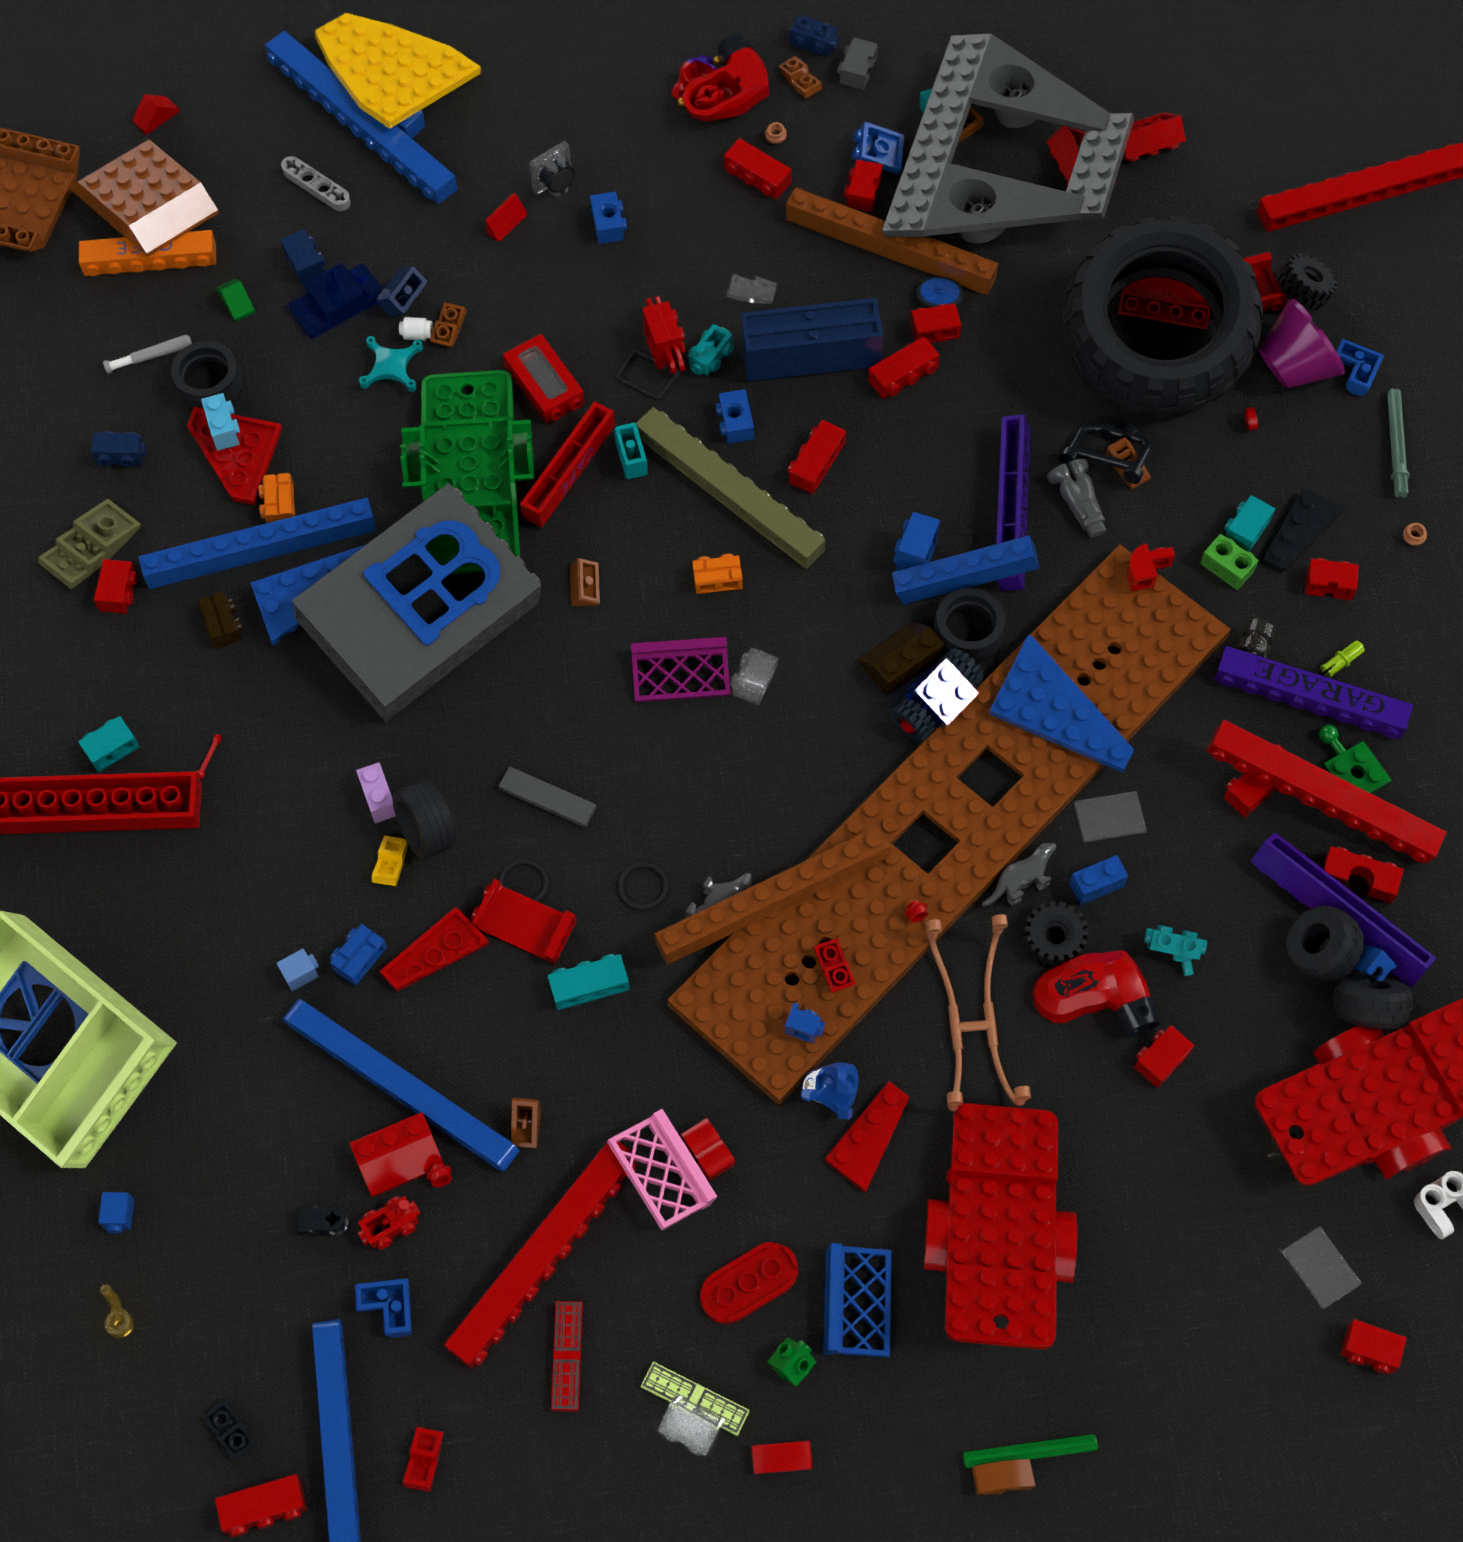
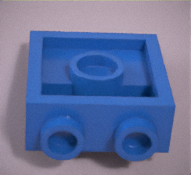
[851,122,904,175]

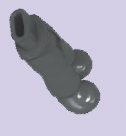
[1047,459,1107,538]

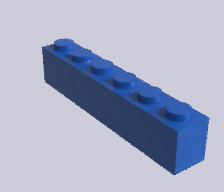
[892,535,1040,605]

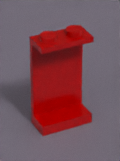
[471,878,577,964]

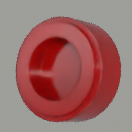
[1244,407,1258,431]

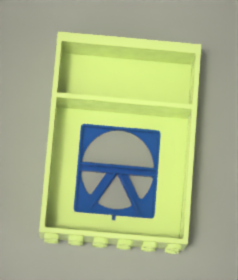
[0,911,177,1168]

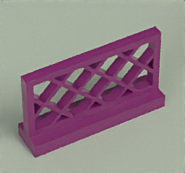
[631,637,730,703]

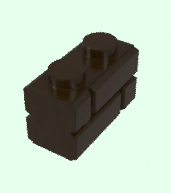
[197,591,243,649]

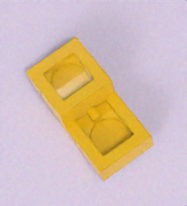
[372,836,408,886]

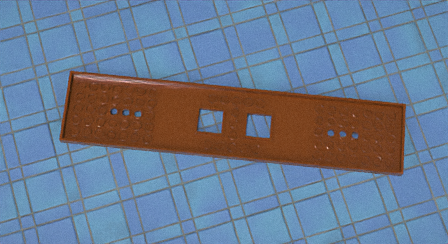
[667,545,1231,1106]

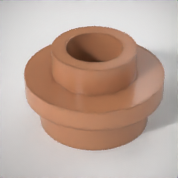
[765,122,787,144]
[1403,523,1427,546]

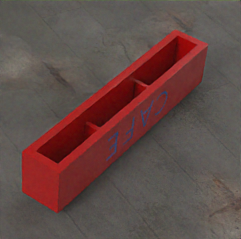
[520,401,615,528]

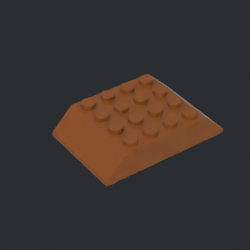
[70,140,219,257]

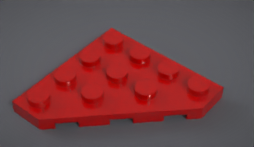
[187,407,282,505]

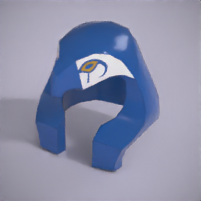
[800,1062,859,1120]

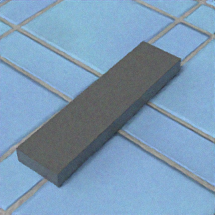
[498,767,597,828]

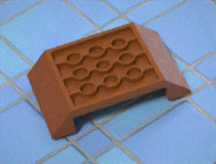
[0,128,80,252]

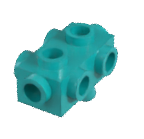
[688,324,734,376]
[1144,925,1207,976]

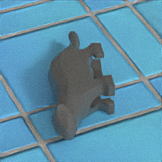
[981,843,1056,907]
[685,873,752,918]

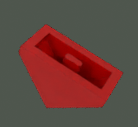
[132,94,180,135]

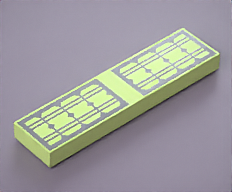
[641,1362,750,1436]

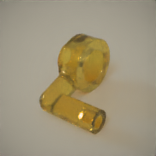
[100,1285,134,1338]

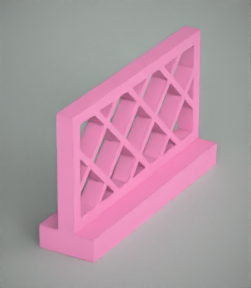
[607,1109,717,1230]

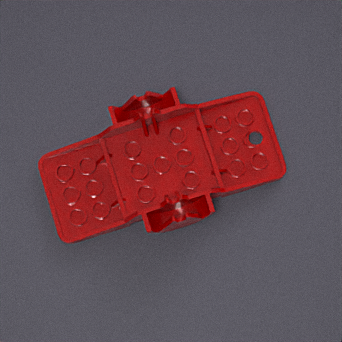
[1255,998,1463,1186]
[924,1103,1077,1349]

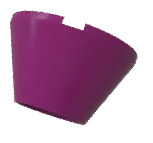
[1258,299,1345,389]

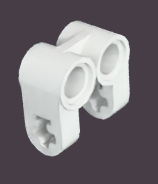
[1414,1171,1463,1239]

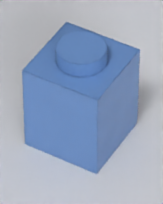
[277,948,319,991]

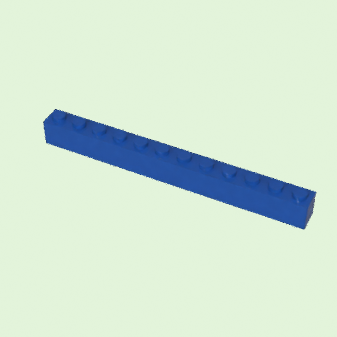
[265,30,458,205]

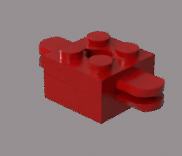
[642,295,686,374]

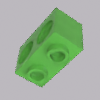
[1200,534,1259,590]

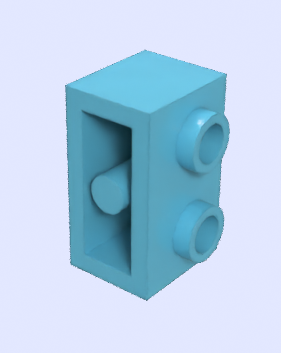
[201,393,240,451]

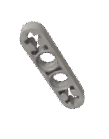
[281,156,351,211]

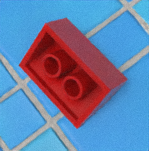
[1122,113,1186,162]
[1047,125,1116,187]
[350,1112,444,1198]

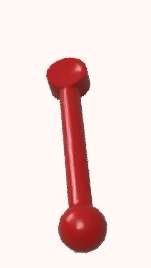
[196,734,222,779]

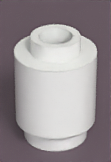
[399,317,433,341]

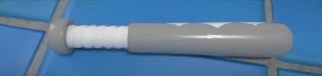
[103,335,192,374]

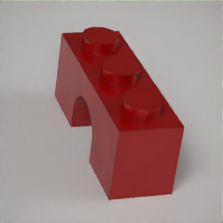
[1322,846,1404,904]

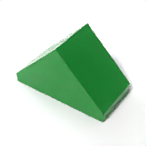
[215,278,255,322]

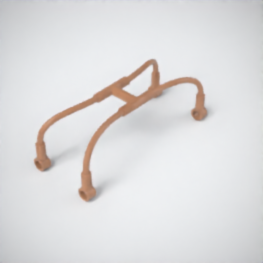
[926,914,1031,1111]

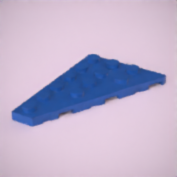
[989,635,1134,773]

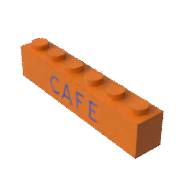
[79,230,216,276]

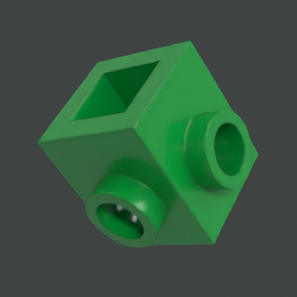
[767,1337,817,1386]

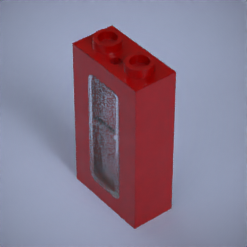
[503,334,585,424]

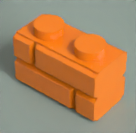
[259,473,295,523]
[692,554,743,594]

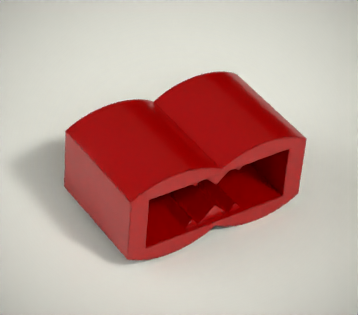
[680,1118,735,1182]

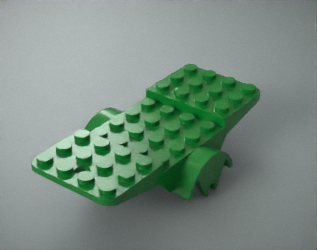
[400,370,534,574]

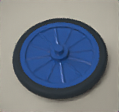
[916,276,963,308]

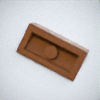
[570,558,600,606]

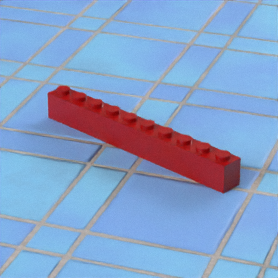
[1257,143,1463,232]
[1206,720,1446,864]
[444,1137,638,1369]

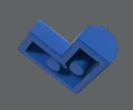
[1336,338,1384,396]
[355,1278,412,1337]

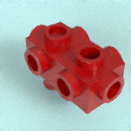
[358,1196,421,1250]

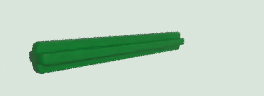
[963,1434,1098,1469]

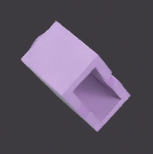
[356,762,396,823]

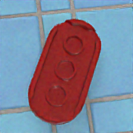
[700,1242,798,1324]

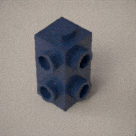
[790,15,839,57]
[91,431,147,467]

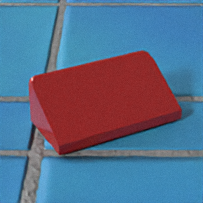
[485,193,527,242]

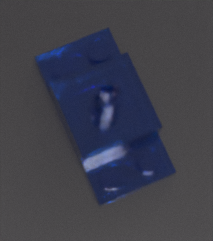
[287,262,383,340]

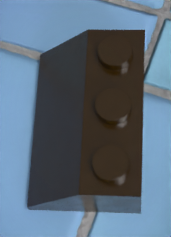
[858,621,945,696]

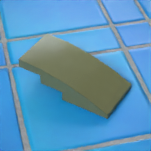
[38,499,141,589]

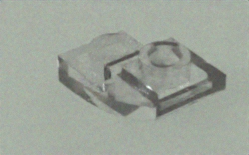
[727,274,777,304]

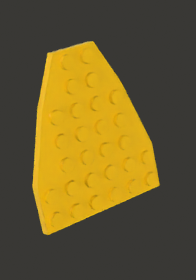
[315,13,481,129]

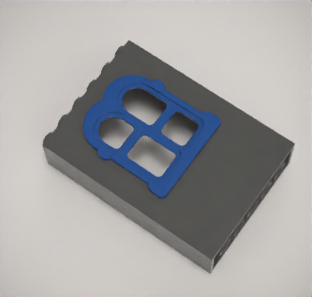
[292,483,541,722]

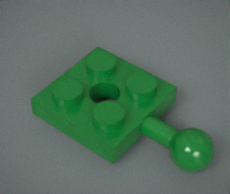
[1319,725,1392,794]

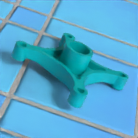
[359,336,423,392]

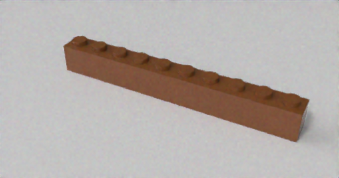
[786,187,998,295]
[655,826,891,965]

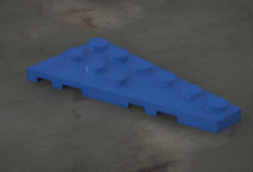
[251,544,367,646]

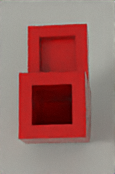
[1127,544,1175,592]

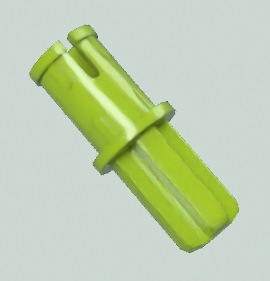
[1320,641,1365,678]

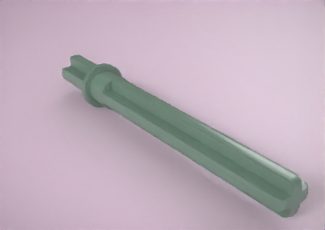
[1387,389,1410,498]

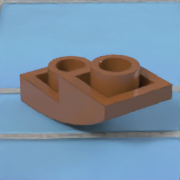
[778,56,822,99]
[430,302,467,347]
[972,1459,1035,1495]

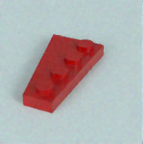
[380,907,489,991]
[825,1081,909,1193]

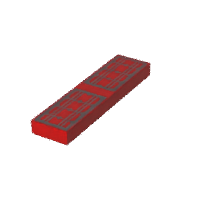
[551,1301,583,1412]

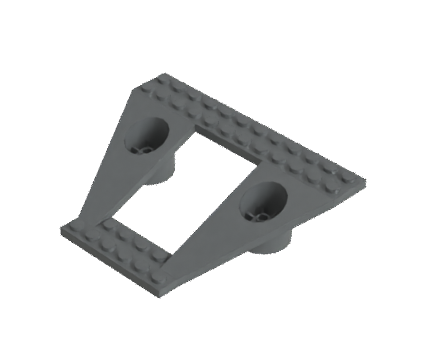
[882,34,1134,244]

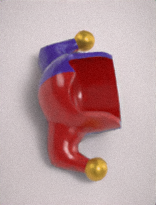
[671,55,722,107]

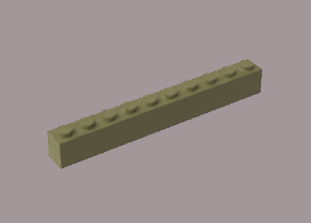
[636,407,825,569]

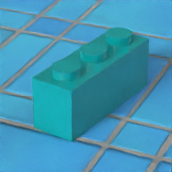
[548,954,630,1011]

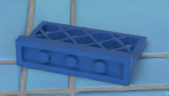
[823,1243,891,1358]

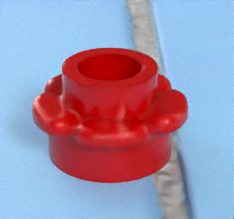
[904,900,929,923]
[427,1164,452,1187]

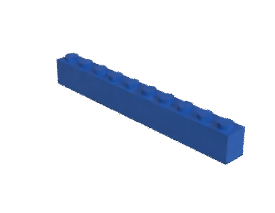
[139,497,377,589]

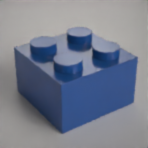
[893,512,940,571]

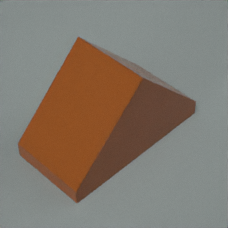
[511,1098,541,1148]

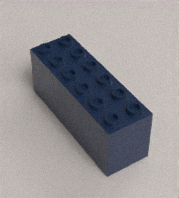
[741,298,883,382]

